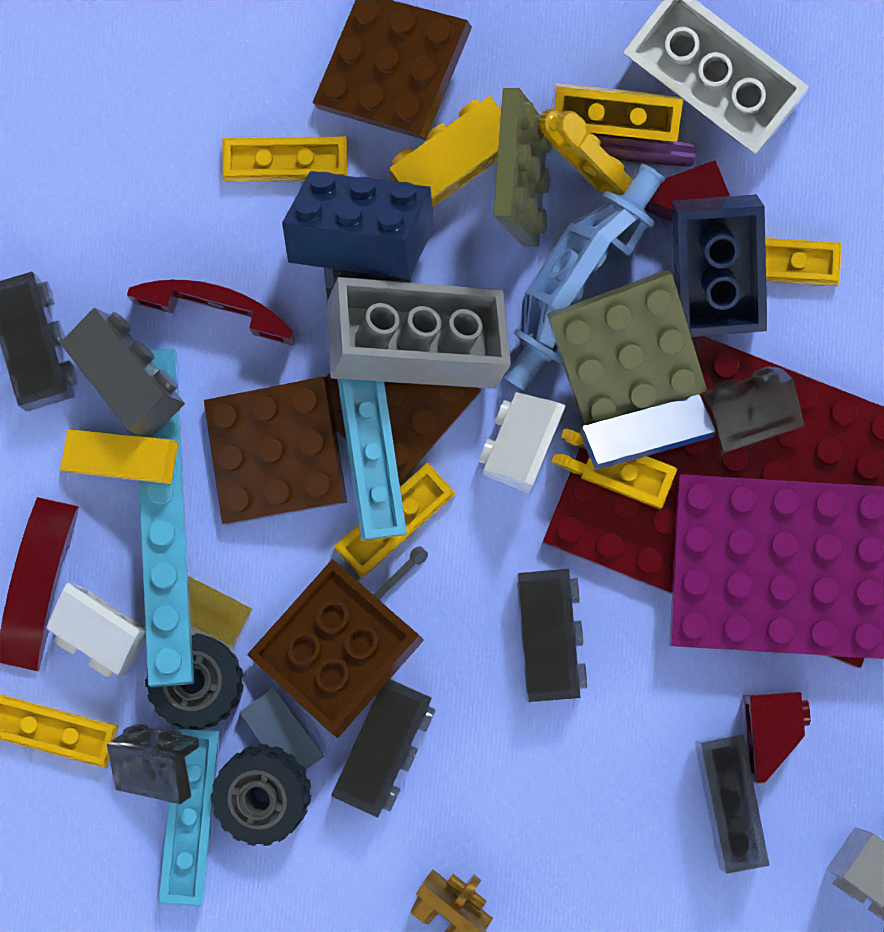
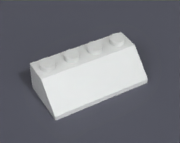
[623,0,809,155]

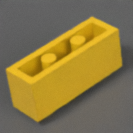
[551,82,683,142]
[389,96,501,208]

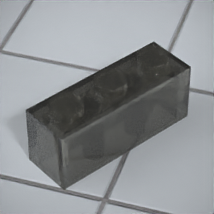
[0,271,78,412]
[516,569,587,702]
[331,679,436,818]
[694,733,770,874]

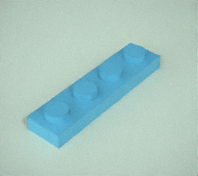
[338,379,407,541]
[159,728,220,906]

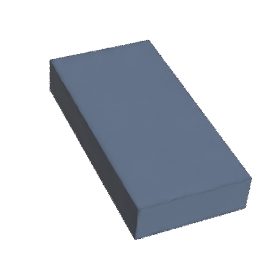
[239,687,324,769]

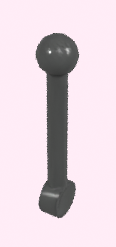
[373,546,428,600]

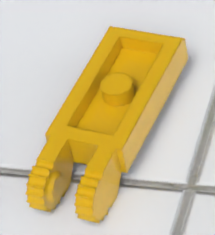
[538,109,633,195]
[551,429,677,510]

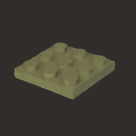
[493,88,552,247]
[547,270,707,426]

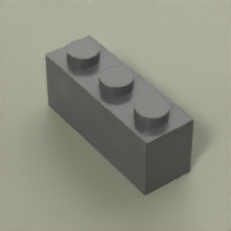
[60,307,185,438]

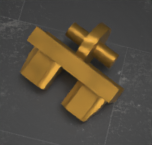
[410,869,493,932]

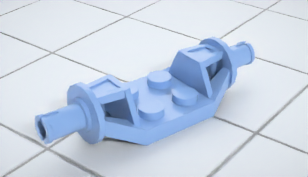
[503,164,665,392]

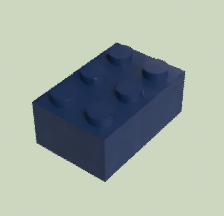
[282,171,434,280]
[672,194,767,337]

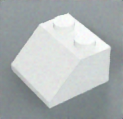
[478,392,566,494]
[47,582,146,678]

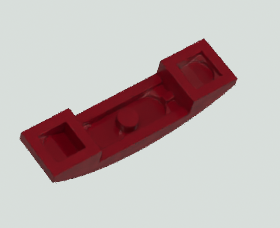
[127,279,295,346]
[0,497,79,671]

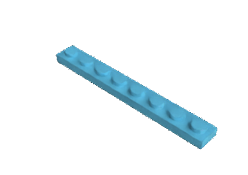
[137,348,194,687]

